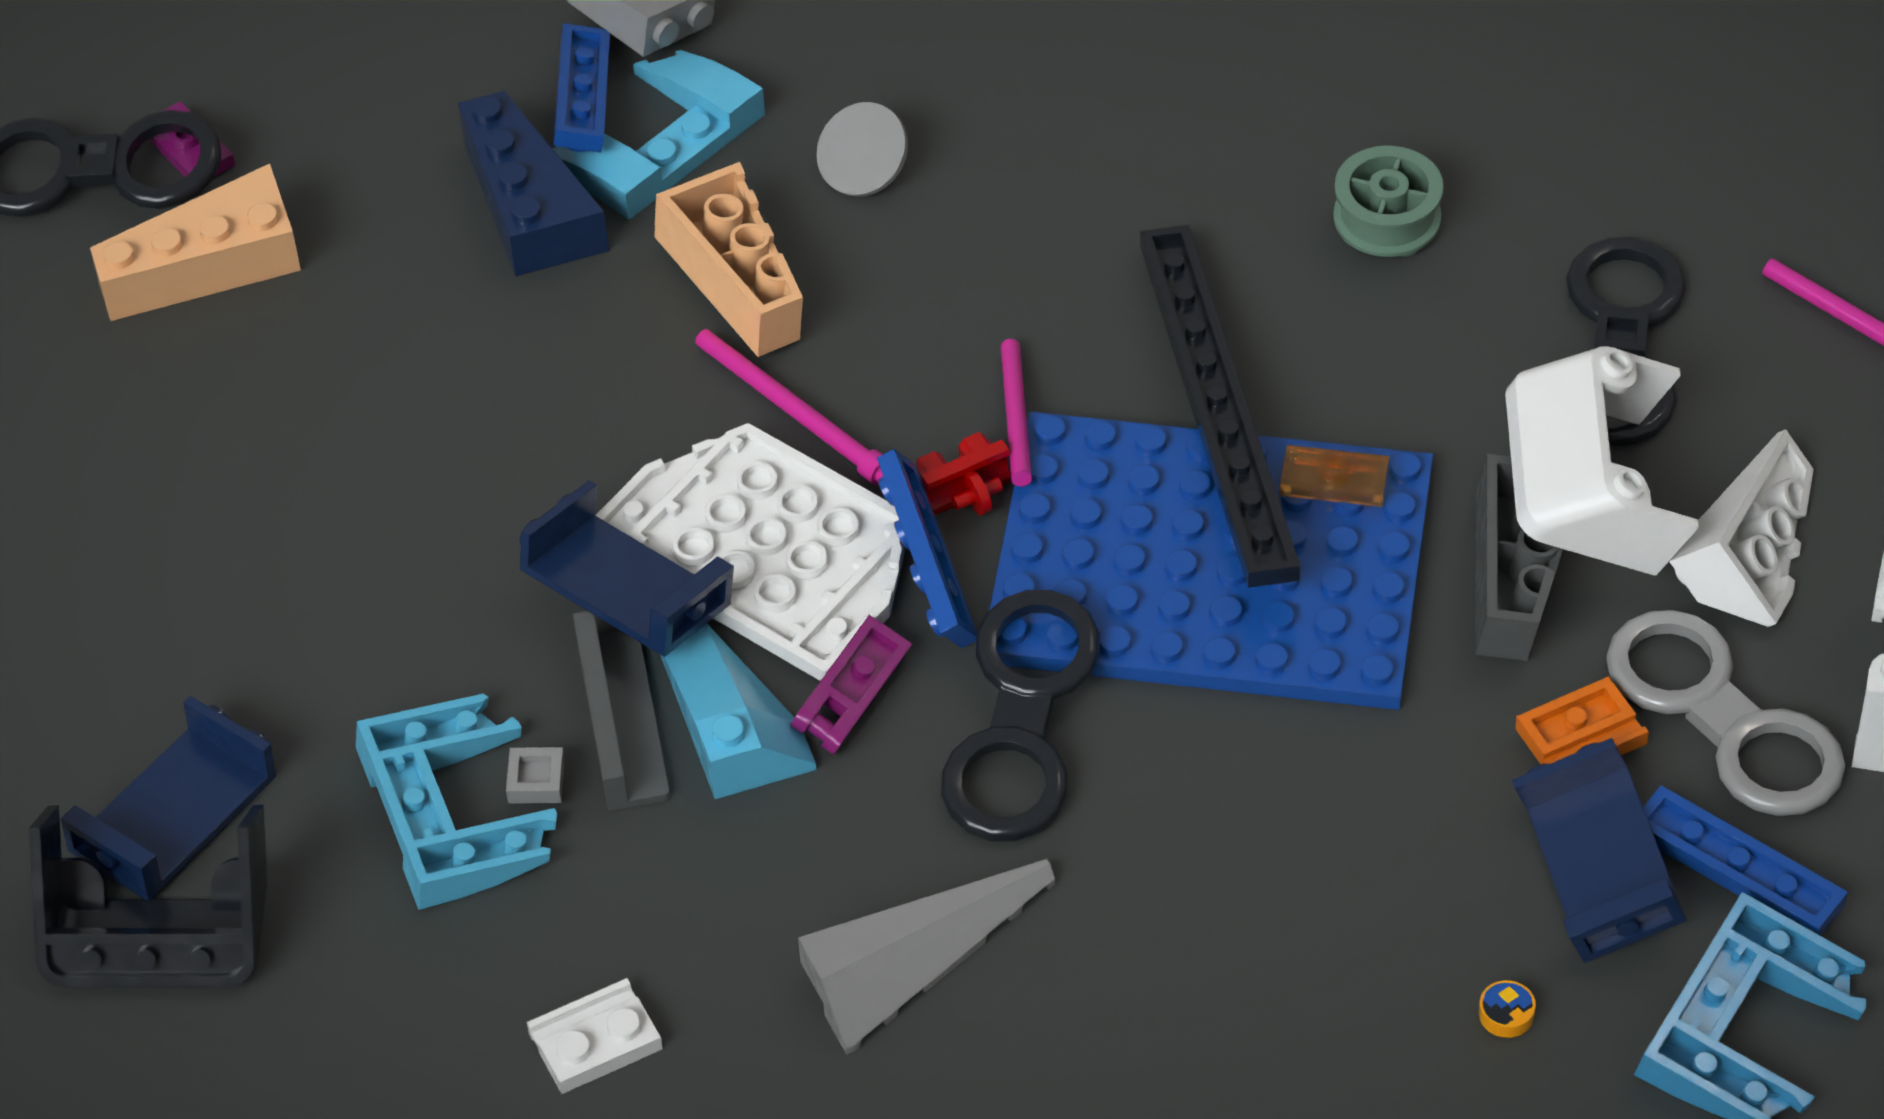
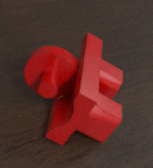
[916,432,1011,516]

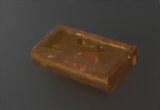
[1280,445,1389,507]

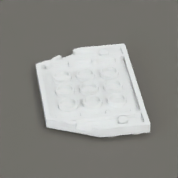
[595,423,906,681]

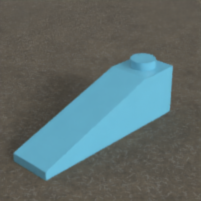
[660,624,816,799]

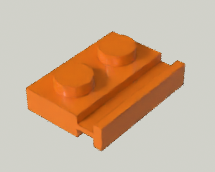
[1515,676,1649,765]

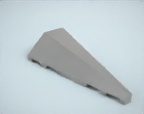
[798,859,1055,1055]

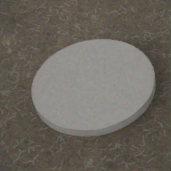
[817,102,908,197]

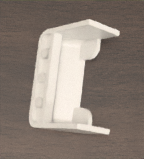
[1505,346,1699,576]

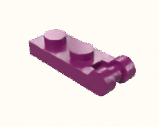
[790,614,912,755]

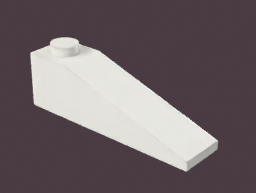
[1669,429,1814,627]

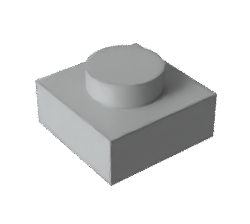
[506,747,565,804]

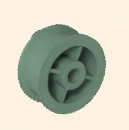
[1333,145,1443,257]

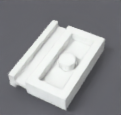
[527,978,663,1094]

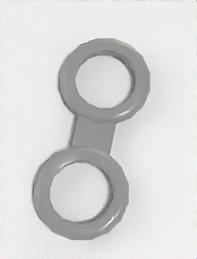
[1606,610,1846,816]

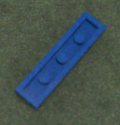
[553,23,610,153]
[877,449,977,648]
[1643,785,1848,936]

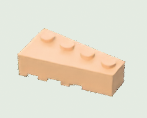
[654,162,803,357]
[90,164,301,321]

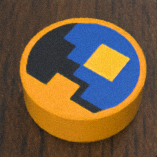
[1479,980,1536,1038]

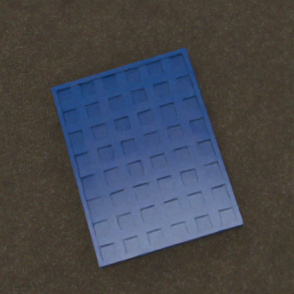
[989,411,1433,710]

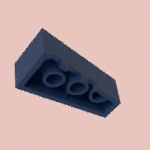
[458,91,609,276]

